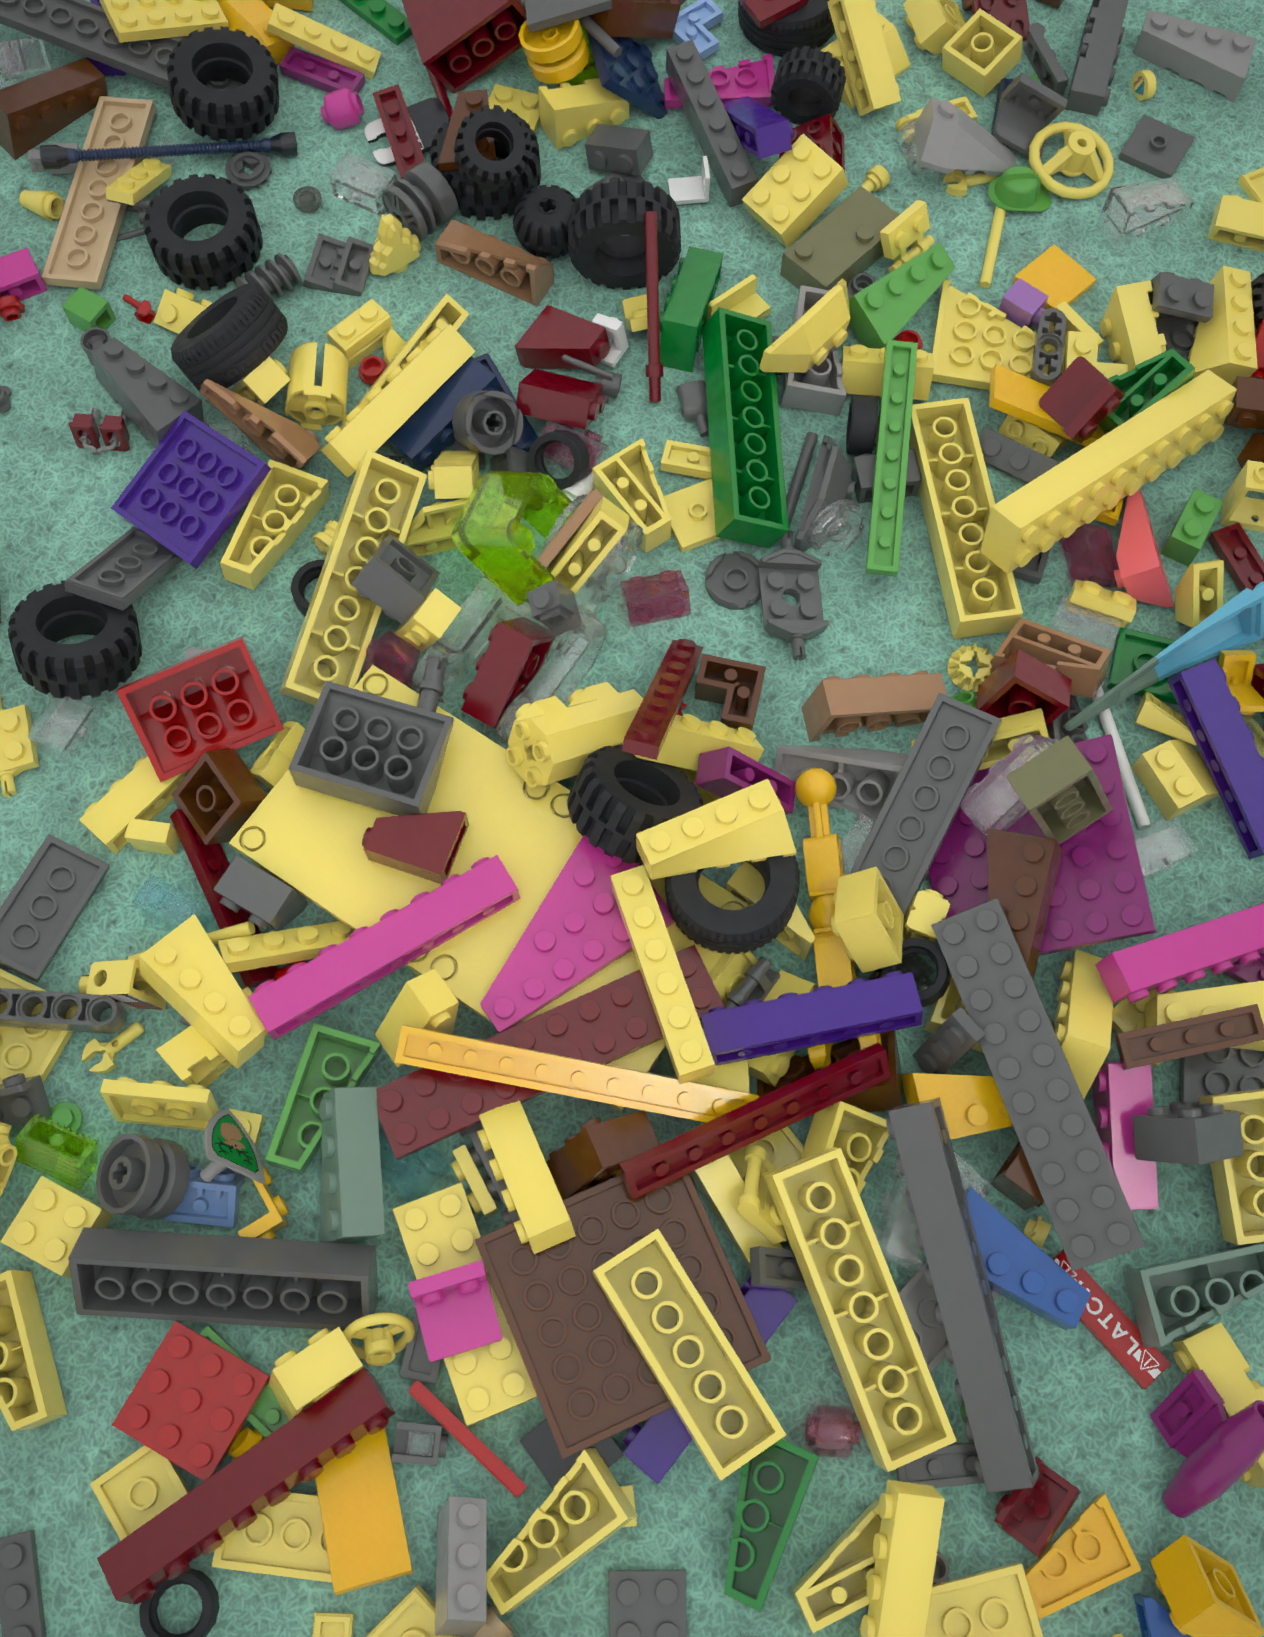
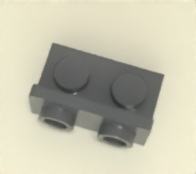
[0,1073,52,1127]

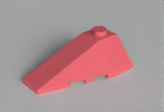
[1114,488,1174,608]

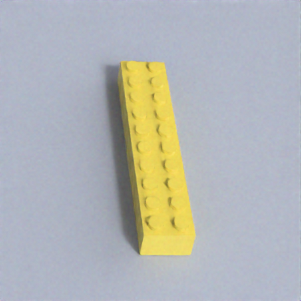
[980,369,1237,574]

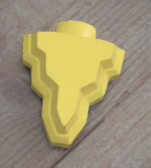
[369,214,421,276]

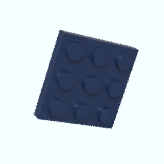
[586,30,667,119]

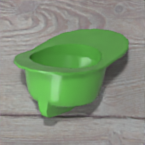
[988,165,1052,212]

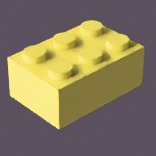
[742,134,849,248]

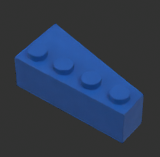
[964,1187,1091,1330]

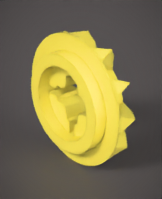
[947,643,994,692]

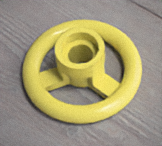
[343,1312,415,1366]

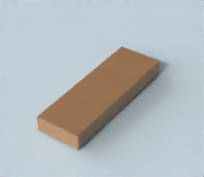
[532,489,604,577]

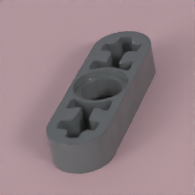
[1030,308,1067,387]

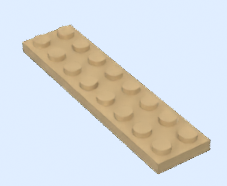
[41,96,157,290]

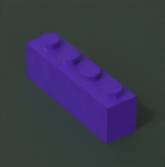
[723,96,794,159]

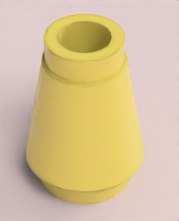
[19,190,65,221]

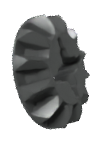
[225,151,272,191]

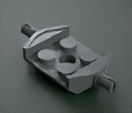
[757,530,829,661]

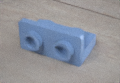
[163,1164,245,1228]

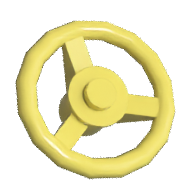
[1029,121,1114,200]

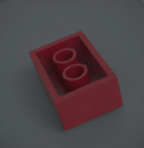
[461,617,556,728]

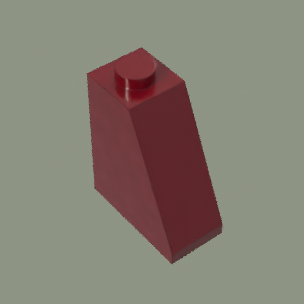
[514,305,611,369]
[362,811,469,884]

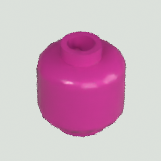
[320,87,364,131]

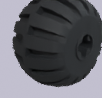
[513,185,576,259]

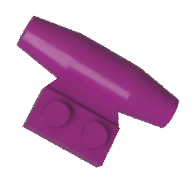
[1149,1370,1264,1518]

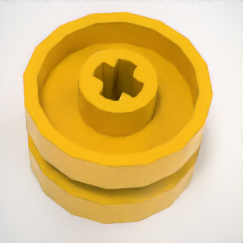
[519,19,590,84]

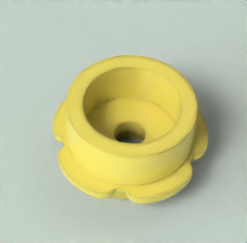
[1023,1215,1051,1249]

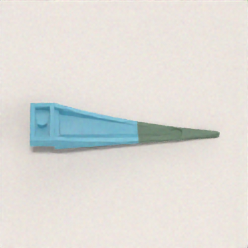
[1063,581,1264,731]

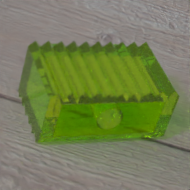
[15,1114,98,1189]

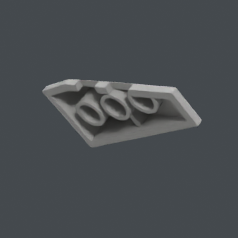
[914,97,1016,176]
[775,745,909,825]

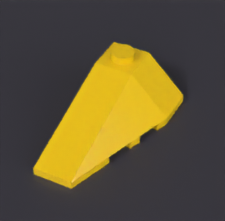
[217,0,294,66]

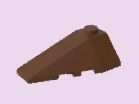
[757,1030,904,1112]

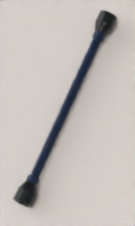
[40,132,298,170]

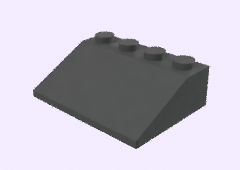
[288,681,454,816]

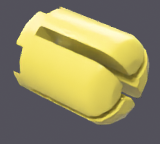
[285,342,349,430]

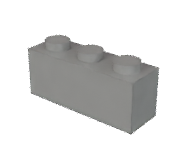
[435,1496,487,1637]

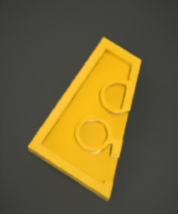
[1025,1493,1141,1620]

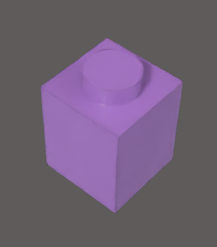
[999,278,1049,328]

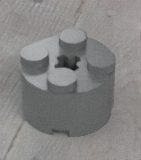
[452,390,523,455]

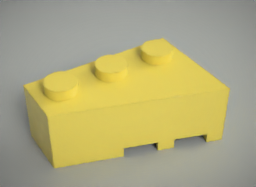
[538,78,629,150]
[791,1499,882,1633]

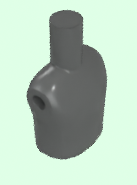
[676,380,709,437]

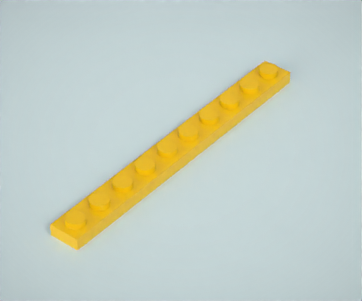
[394,1025,759,1123]

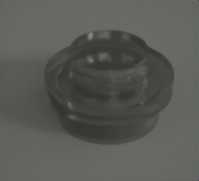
[293,186,322,213]

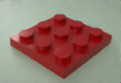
[112,1321,270,1481]

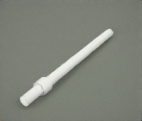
[1092,681,1151,829]

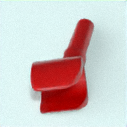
[123,294,156,324]

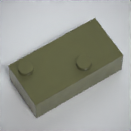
[780,186,899,290]
[1005,735,1113,845]

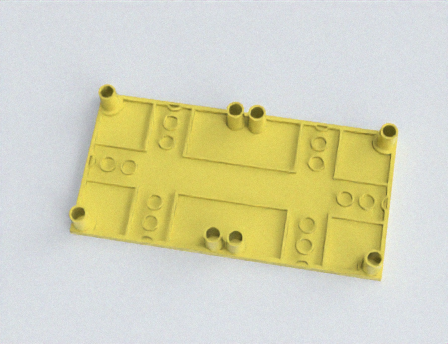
[229,665,751,1112]

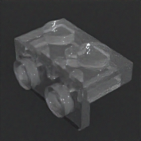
[1050,594,1122,651]

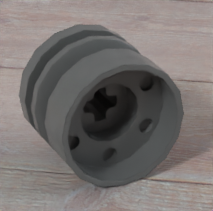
[381,161,458,243]

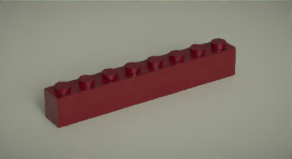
[97,1368,395,1605]

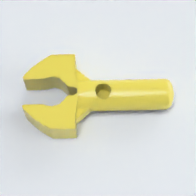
[942,169,997,197]
[81,1022,145,1074]

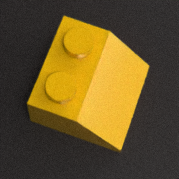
[1150,1534,1264,1637]

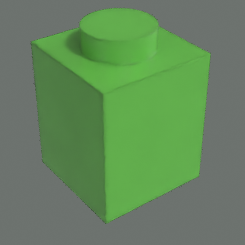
[62,286,116,331]

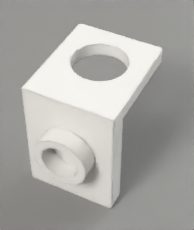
[668,156,710,205]

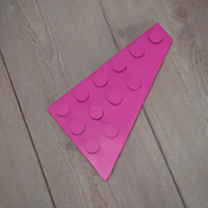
[480,836,675,1033]

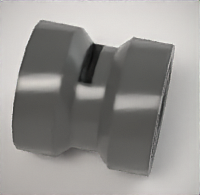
[80,327,111,366]

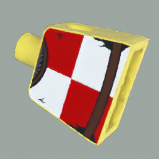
[79,959,167,1010]

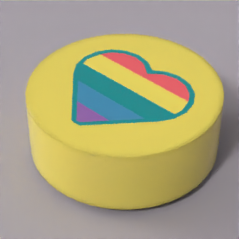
[1131,69,1157,101]

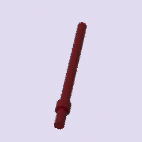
[645,211,664,402]

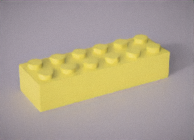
[392,1183,537,1427]
[592,1229,786,1481]

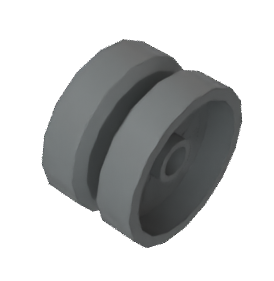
[96,1133,190,1220]

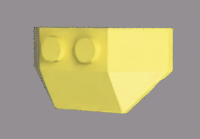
[759,279,850,373]
[404,494,523,557]

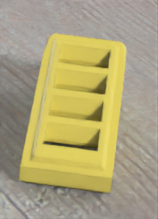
[1136,691,1196,745]

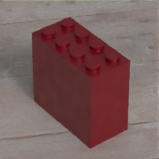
[402,0,526,94]

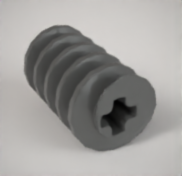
[235,253,303,300]

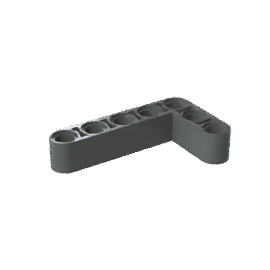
[0,988,127,1034]

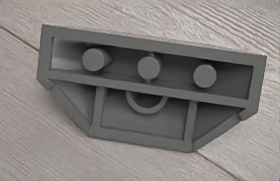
[794,435,856,552]

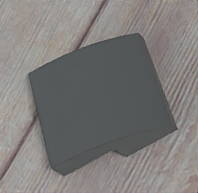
[303,233,374,296]

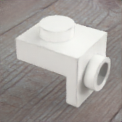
[592,313,629,367]

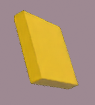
[1013,244,1097,309]

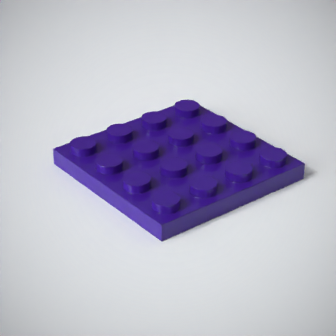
[111,410,271,569]

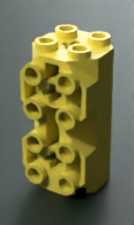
[505,682,643,788]

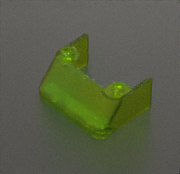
[452,470,578,606]

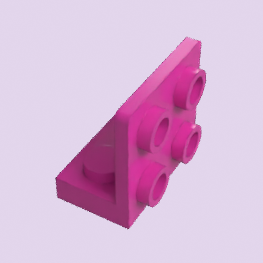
[408,1260,502,1362]

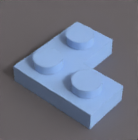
[672,0,723,60]

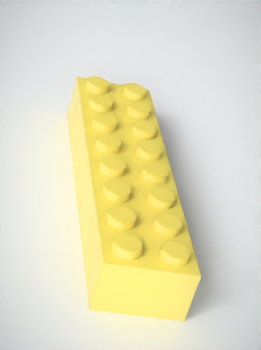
[909,398,1023,639]
[279,450,427,706]
[763,1148,957,1472]

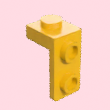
[1218,650,1264,715]
[238,1163,290,1239]

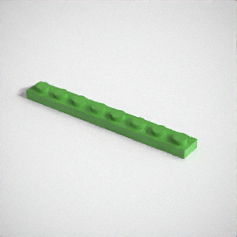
[865,340,918,577]

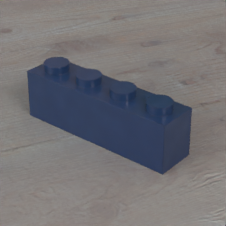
[387,356,502,472]

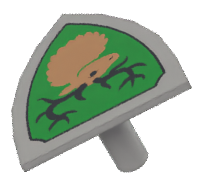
[200,1108,265,1184]

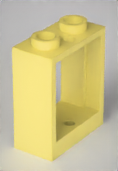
[1220,460,1264,532]

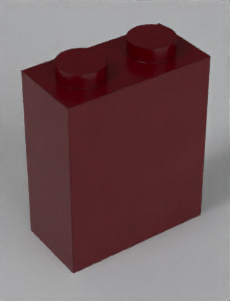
[516,369,606,429]

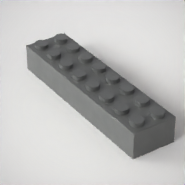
[68,1227,378,1331]

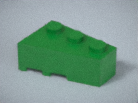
[1099,348,1195,433]

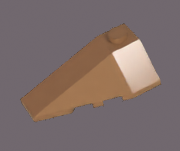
[200,379,322,470]

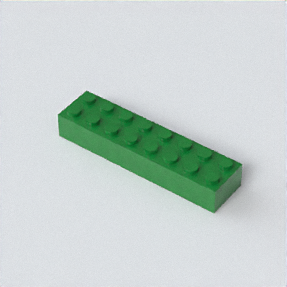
[702,307,789,548]

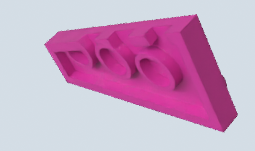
[664,53,774,109]

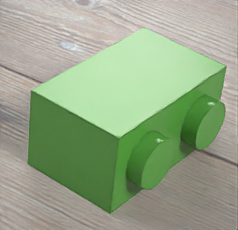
[1160,489,1224,567]

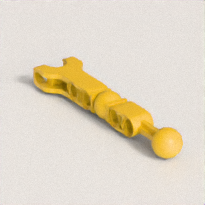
[795,768,881,1069]

